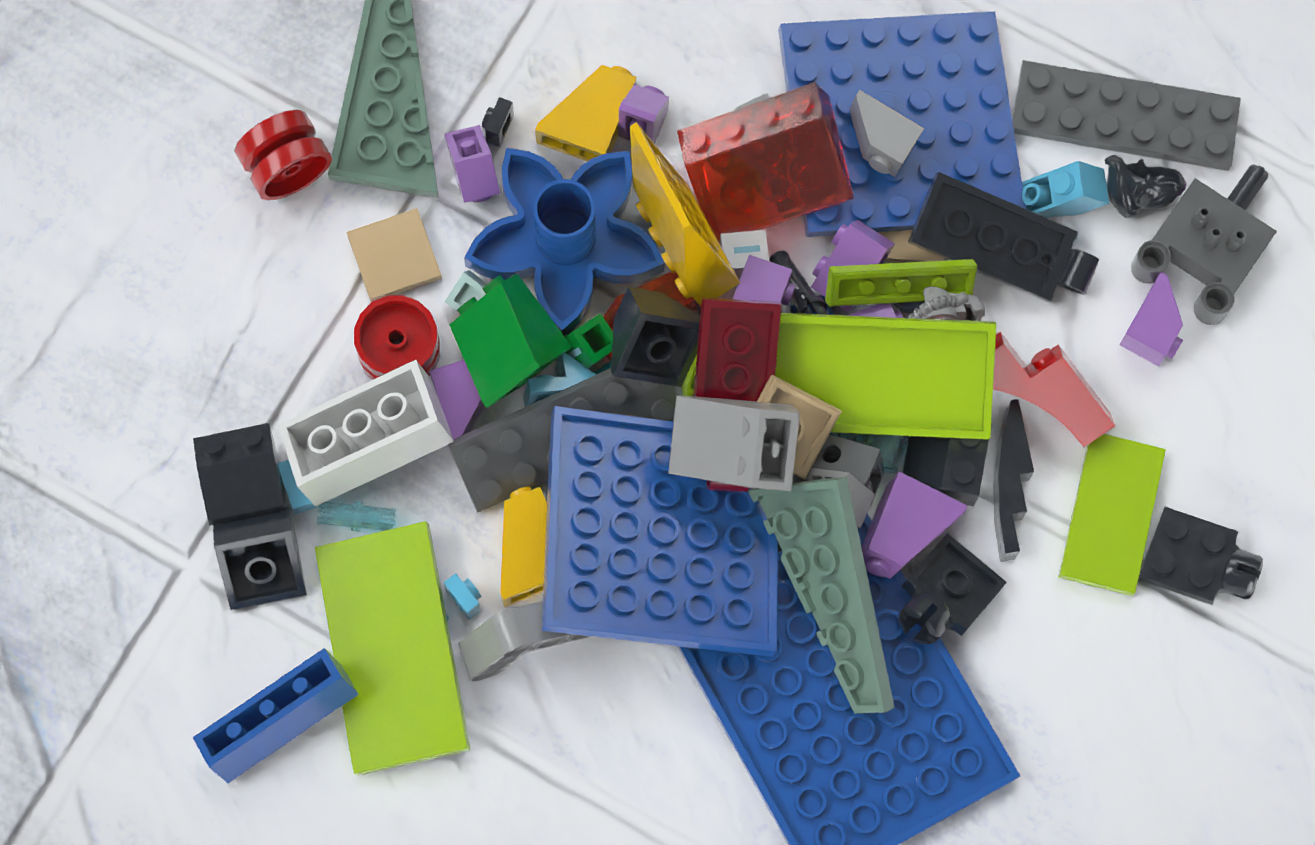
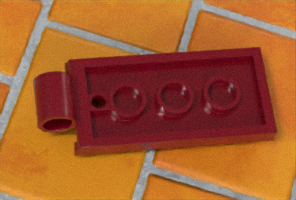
[693,297,782,492]

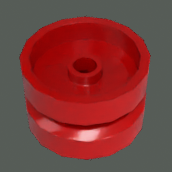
[234,109,332,201]
[354,295,440,380]

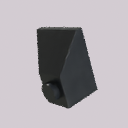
[611,287,700,387]

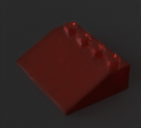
[677,82,854,243]

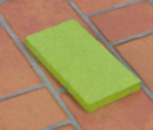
[1058,434,1166,596]

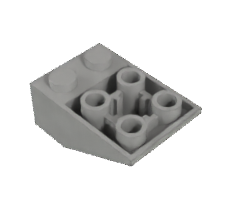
[668,395,800,491]

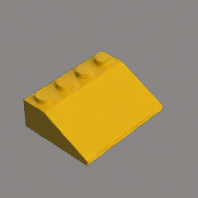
[630,122,740,306]

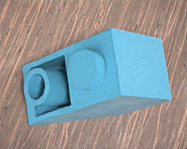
[1022,161,1109,218]

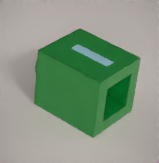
[565,313,613,368]

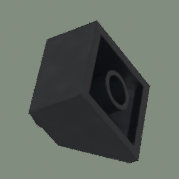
[193,423,286,526]
[902,423,992,507]
[213,506,307,610]

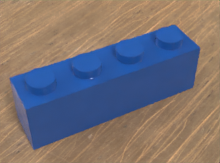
[192,648,359,783]

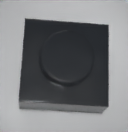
[482,97,514,147]

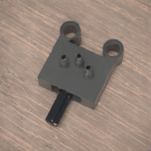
[1131,164,1277,325]

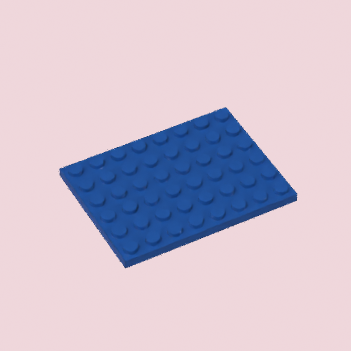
[677,513,1021,845]

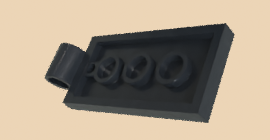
[908,172,1100,303]

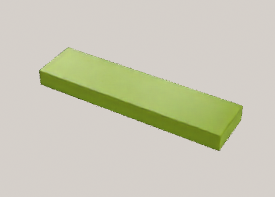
[825,259,977,307]

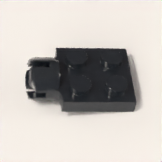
[1139,506,1263,605]
[899,533,1007,645]

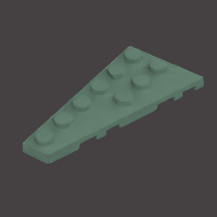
[328,0,439,198]
[748,477,894,714]

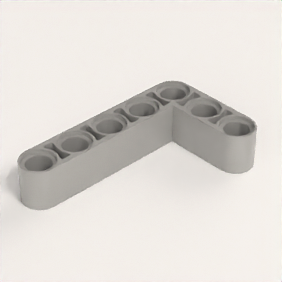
[458,601,592,681]

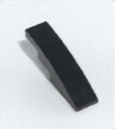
[993,399,1034,562]

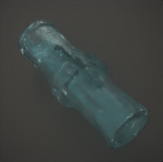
[317,501,397,532]

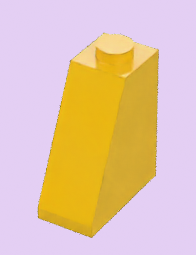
[535,64,637,162]
[500,486,547,608]

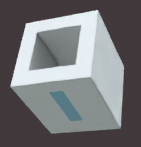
[720,230,769,280]

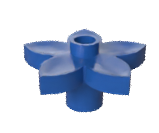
[464,148,665,337]

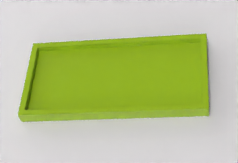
[775,313,996,439]
[315,521,471,776]

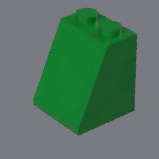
[449,274,572,408]

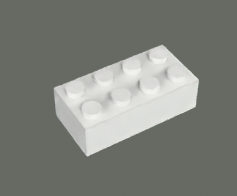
[278,360,454,507]

